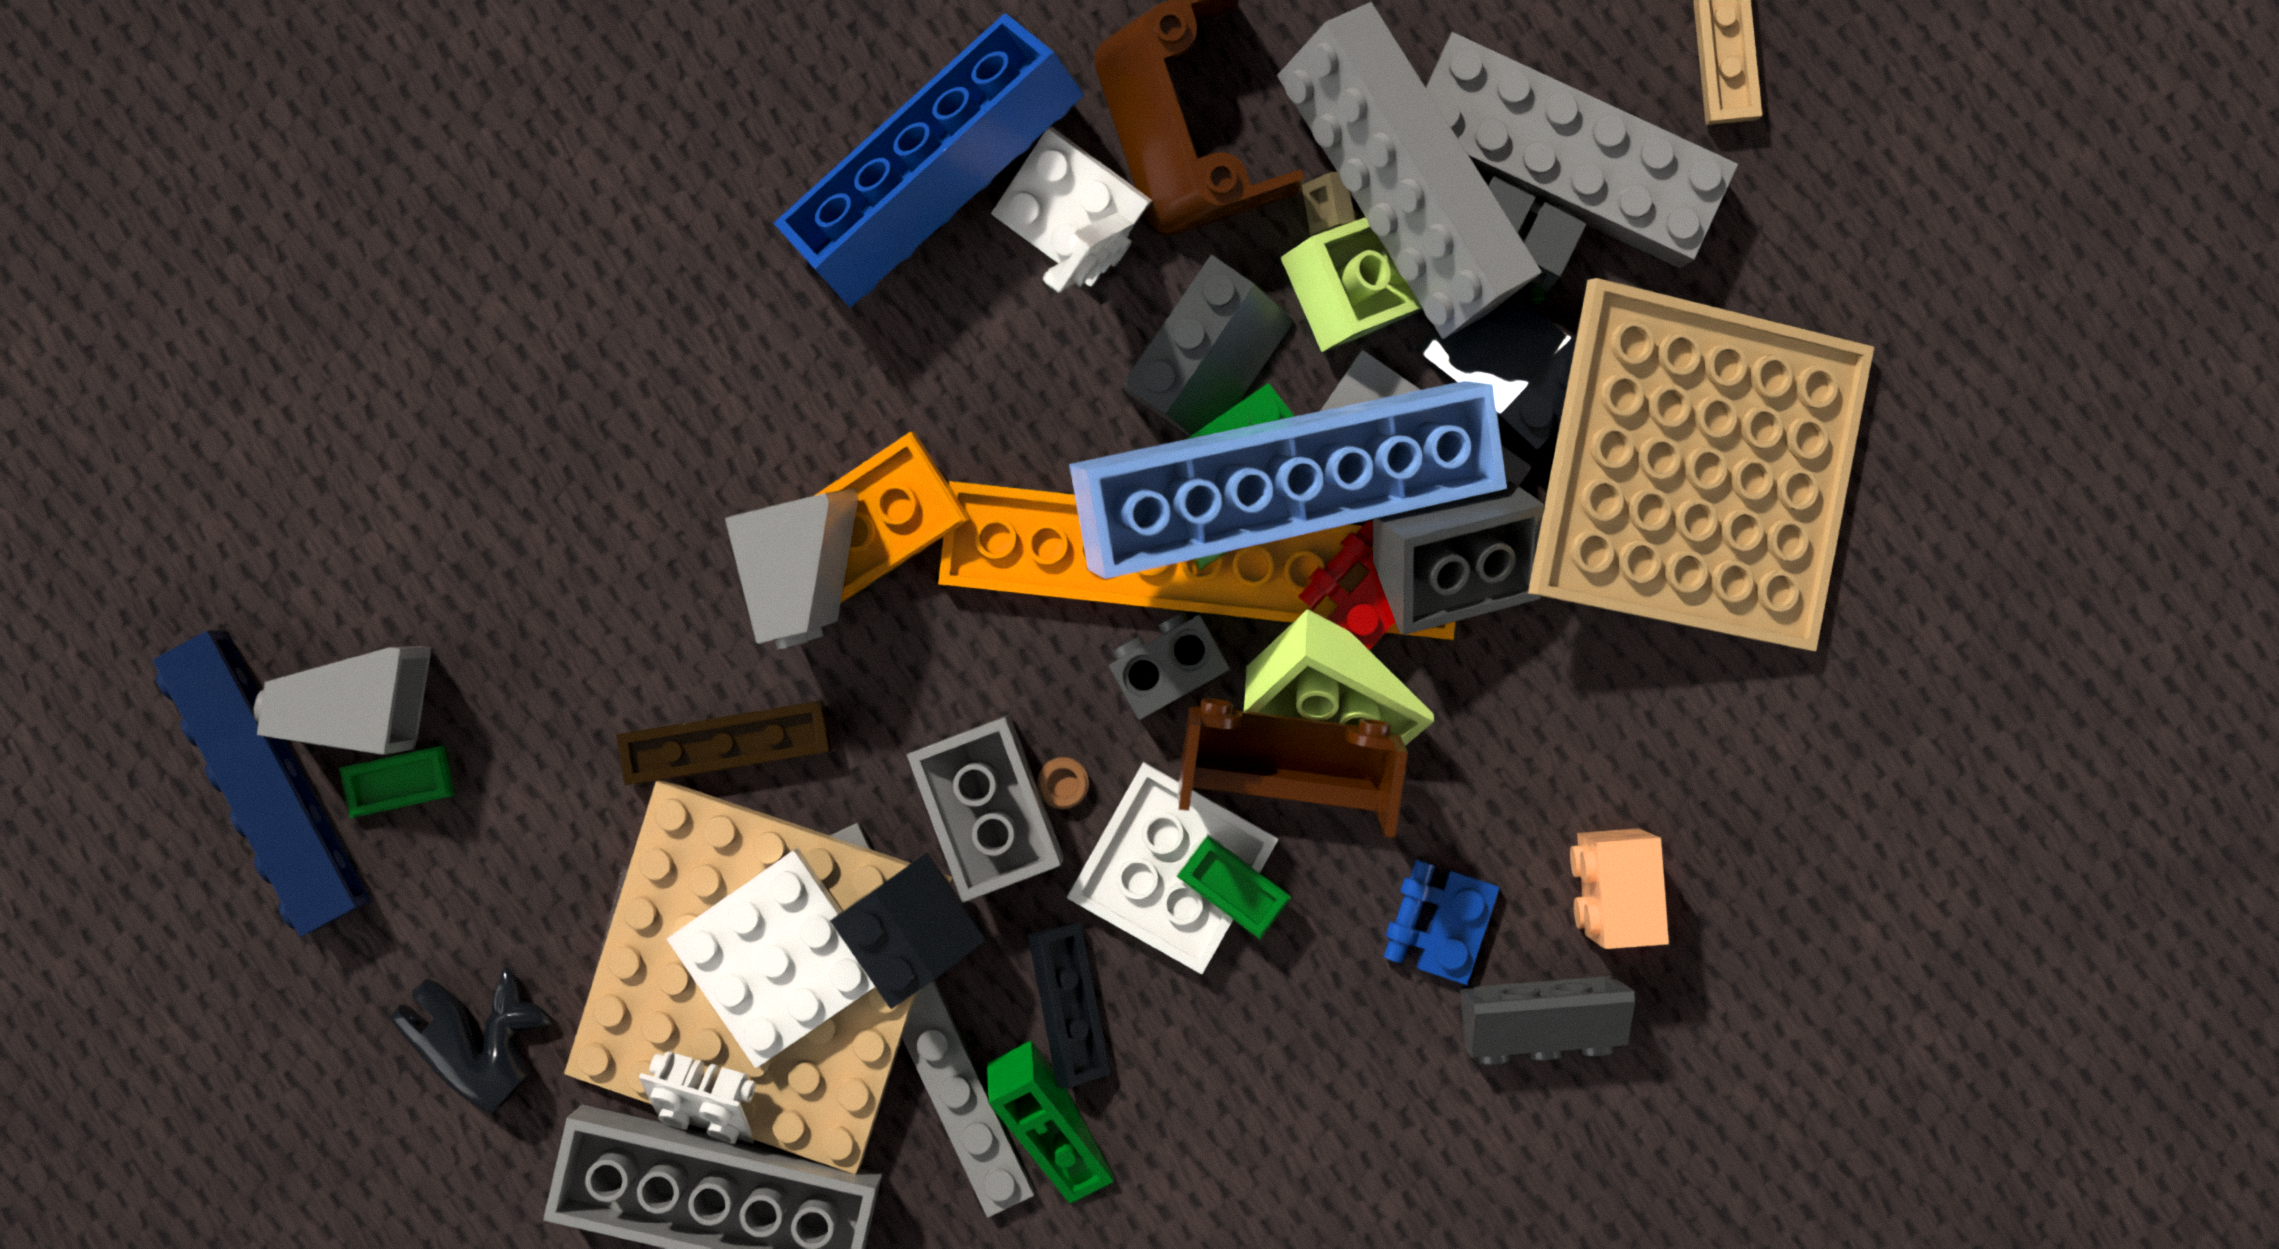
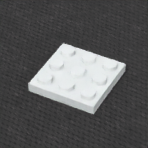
[1067,762,1278,974]
[666,848,875,1069]

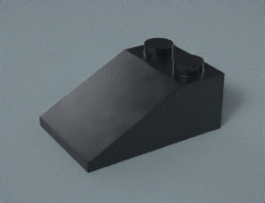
[1415,294,1576,454]

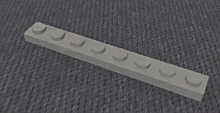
[830,822,1035,1218]

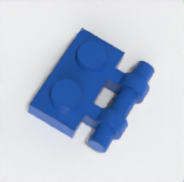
[1384,859,1500,985]

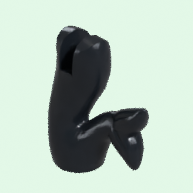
[390,967,552,1115]

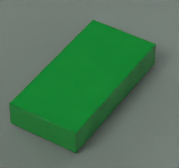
[339,745,455,818]
[1176,833,1291,939]

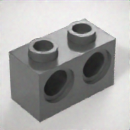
[1108,611,1230,720]

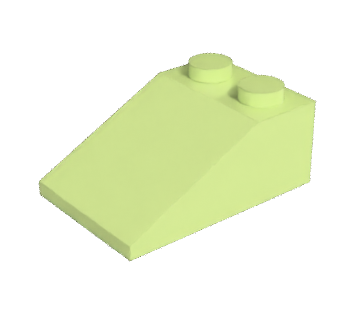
[1280,217,1424,352]
[1244,609,1434,746]

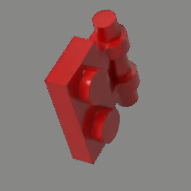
[1298,520,1395,650]

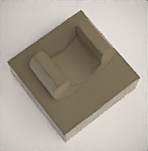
[1302,172,1365,236]

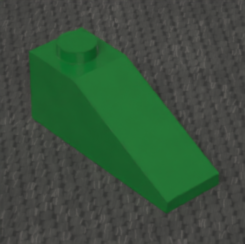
[987,1040,1114,1204]

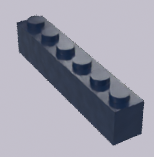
[152,630,371,937]

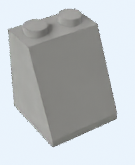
[725,488,858,649]
[254,646,431,755]

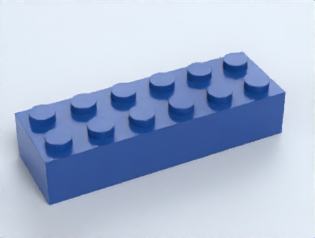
[773,13,1084,308]

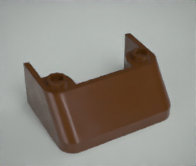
[1095,0,1305,236]
[1178,698,1408,838]

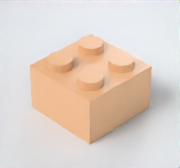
[1570,828,1669,949]

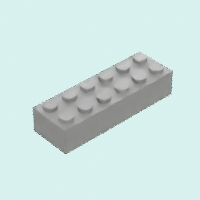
[1277,2,1542,339]
[1425,32,1738,268]
[543,1104,882,1249]

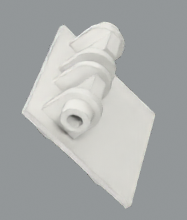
[639,1051,756,1144]

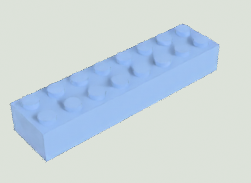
[1069,381,1507,579]

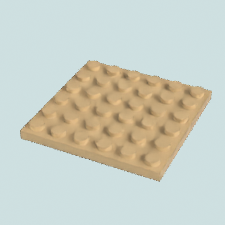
[1528,278,1874,651]
[564,779,953,1175]

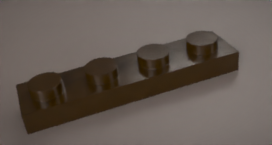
[616,700,832,786]

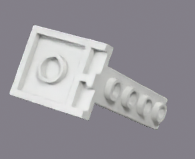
[991,127,1152,292]

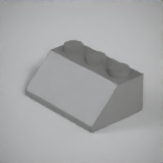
[906,714,1064,902]

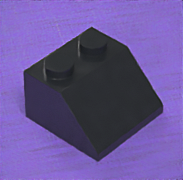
[830,852,987,1009]

